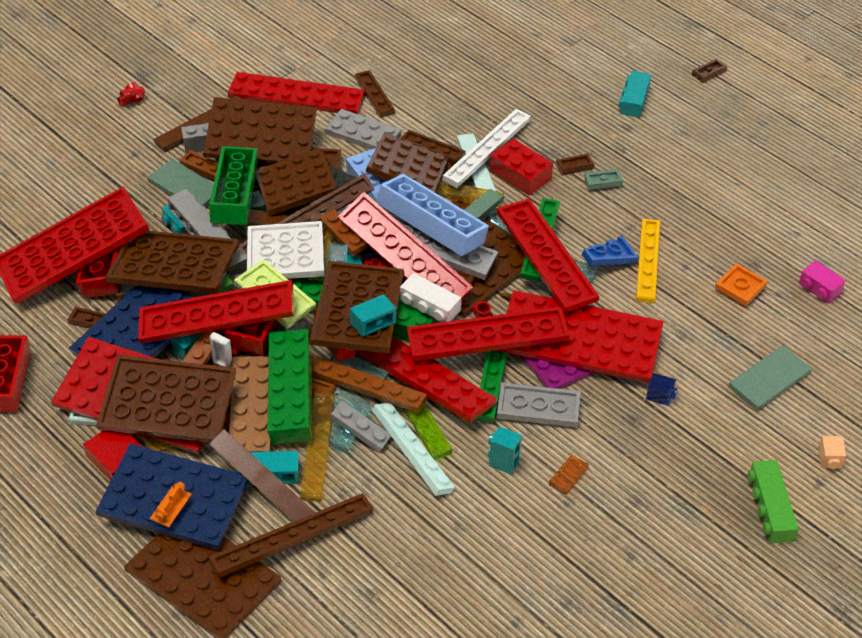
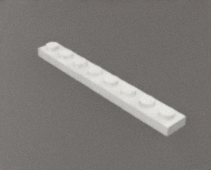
[442,109,530,188]

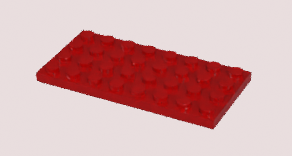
[0,186,150,305]
[496,290,664,383]
[51,337,205,455]

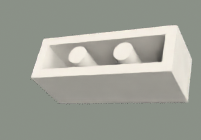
[400,273,461,322]

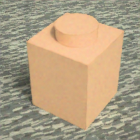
[818,436,846,469]

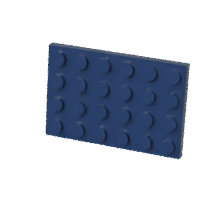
[69,286,193,358]
[96,443,248,550]

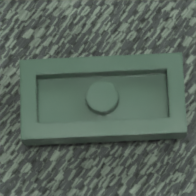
[584,169,623,190]

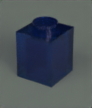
[646,373,678,406]

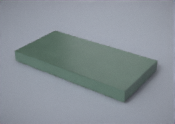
[147,159,214,207]
[728,345,812,411]

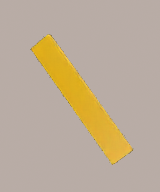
[636,219,660,304]

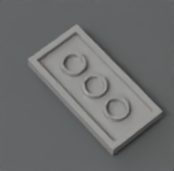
[325,109,401,150]
[497,382,581,427]

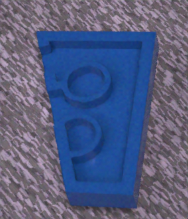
[582,236,639,266]

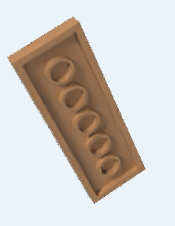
[229,356,271,452]

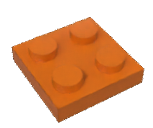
[715,263,768,307]

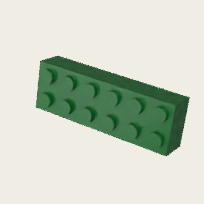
[209,146,258,225]
[267,329,312,445]

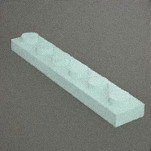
[372,403,455,496]

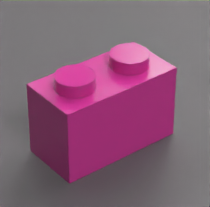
[798,260,846,304]

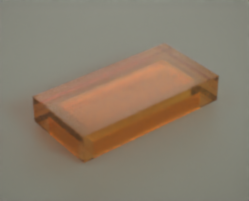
[549,454,589,495]

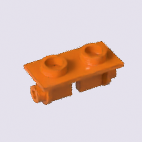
[150,482,191,528]

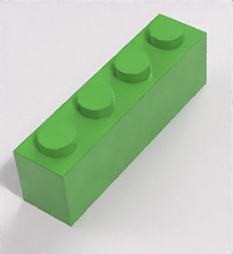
[747,460,799,543]

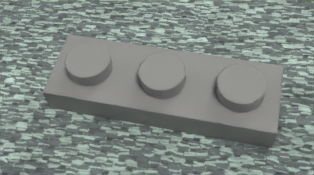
[329,400,391,453]

